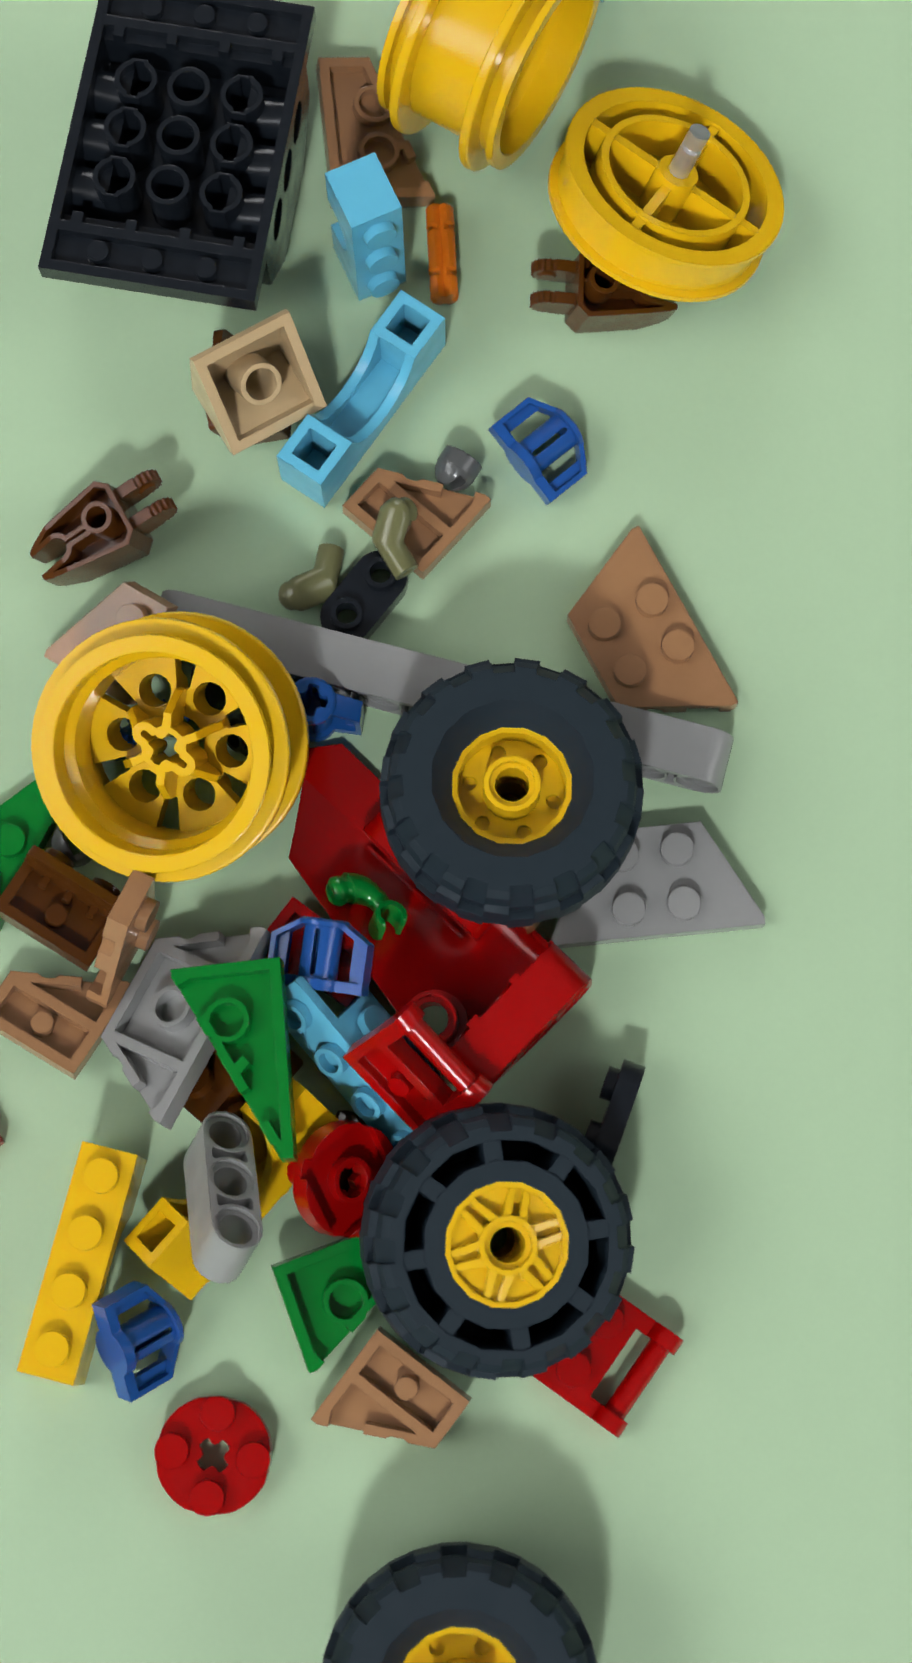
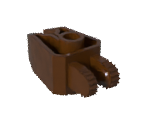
[530,253,678,333]
[30,469,178,586]

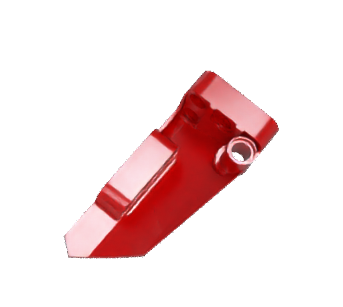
[289,744,592,1085]

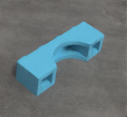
[276,290,446,508]

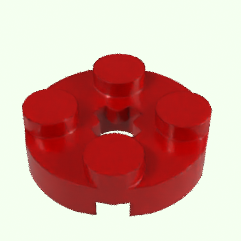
[287,1120,393,1238]
[154,1395,272,1517]

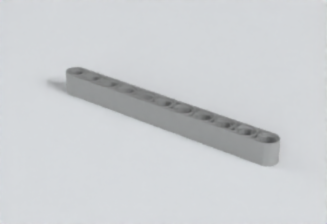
[161,590,734,793]

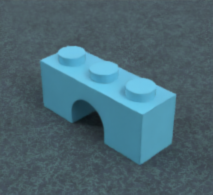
[325,152,406,301]

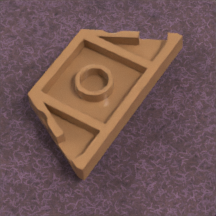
[567,526,738,712]

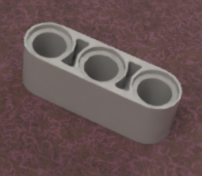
[183,1111,263,1283]

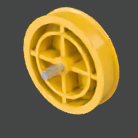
[548,87,784,302]

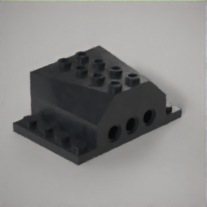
[38,0,316,311]

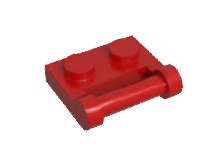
[343,1000,493,1131]
[533,1296,684,1438]

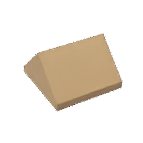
[189,309,327,455]

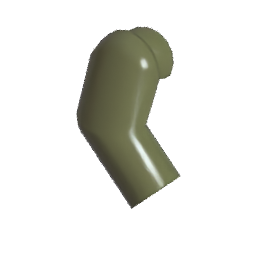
[372,497,419,580]
[278,543,344,611]

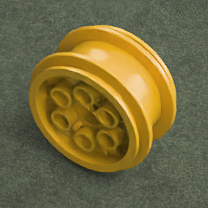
[377,0,600,171]
[31,611,309,882]

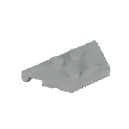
[551,821,765,948]
[101,926,271,1130]

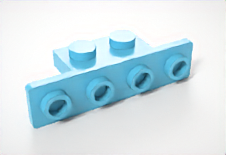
[286,976,440,1148]

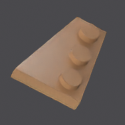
[316,57,436,209]

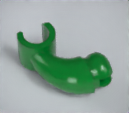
[326,873,408,940]

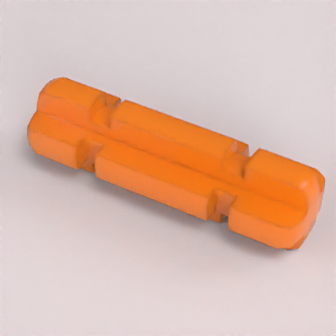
[426,203,458,305]

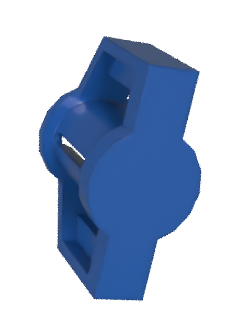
[488,397,587,505]
[295,677,365,742]
[268,916,375,996]
[92,1280,184,1402]

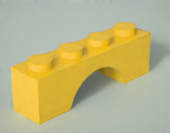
[123,1078,339,1300]
[17,1141,147,1386]

